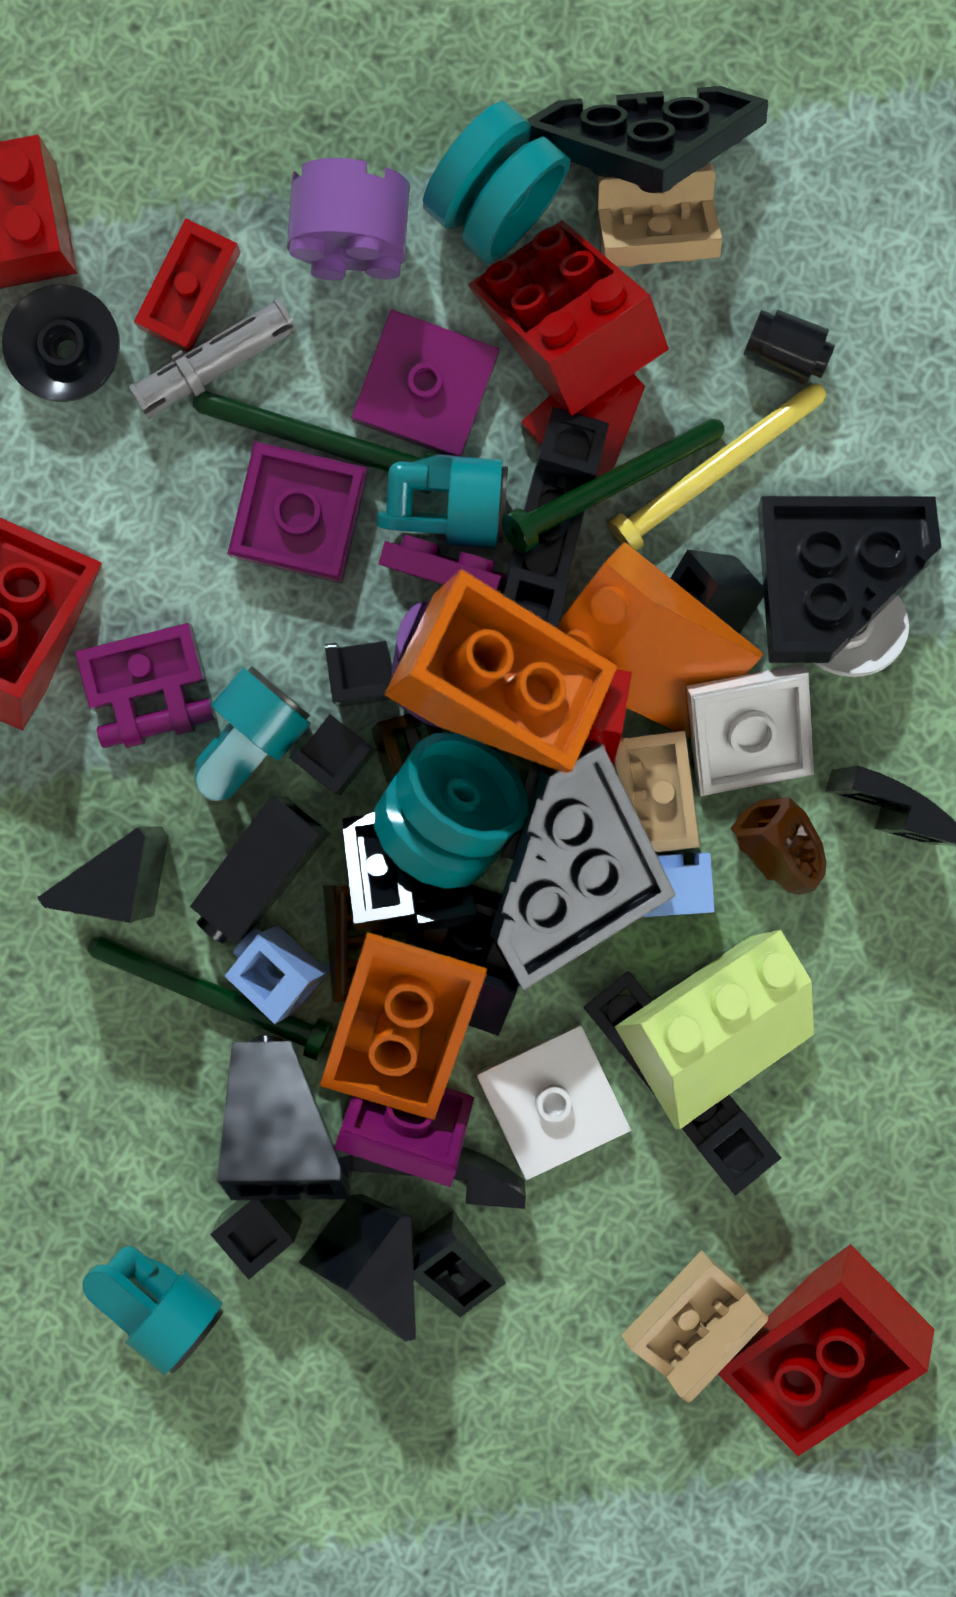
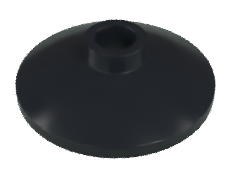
[2,284,120,402]

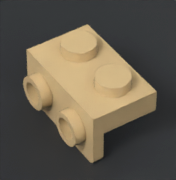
[596,163,722,267]
[612,731,700,852]
[621,1250,768,1403]

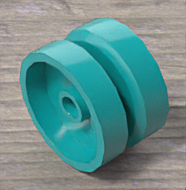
[423,100,571,265]
[374,733,529,889]

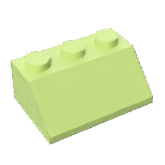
[615,930,814,1129]

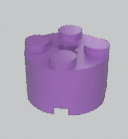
[287,158,410,281]

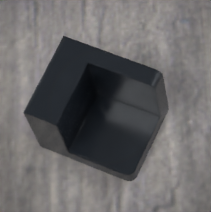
[670,549,764,634]
[325,641,392,708]
[289,714,377,795]
[210,1200,302,1280]

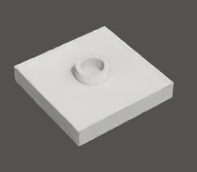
[686,664,814,796]
[476,1023,631,1181]

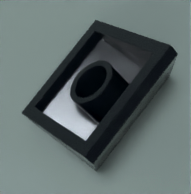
[37,827,169,923]
[299,1194,416,1342]

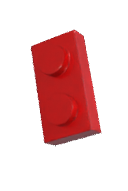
[134,218,241,352]

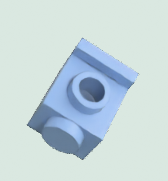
[643,852,715,917]
[225,925,330,1024]

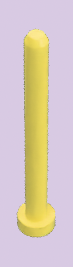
[608,383,826,551]

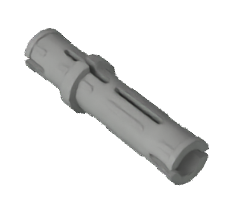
[129,298,298,419]

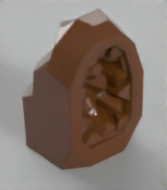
[730,797,826,895]

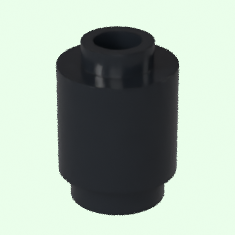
[743,309,835,385]

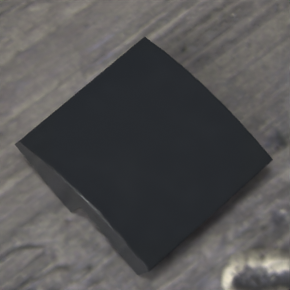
[825,766,956,846]
[342,813,478,931]

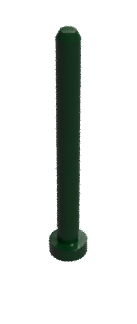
[192,391,439,494]
[502,419,725,553]
[87,936,333,1061]

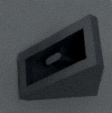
[412,1210,506,1317]

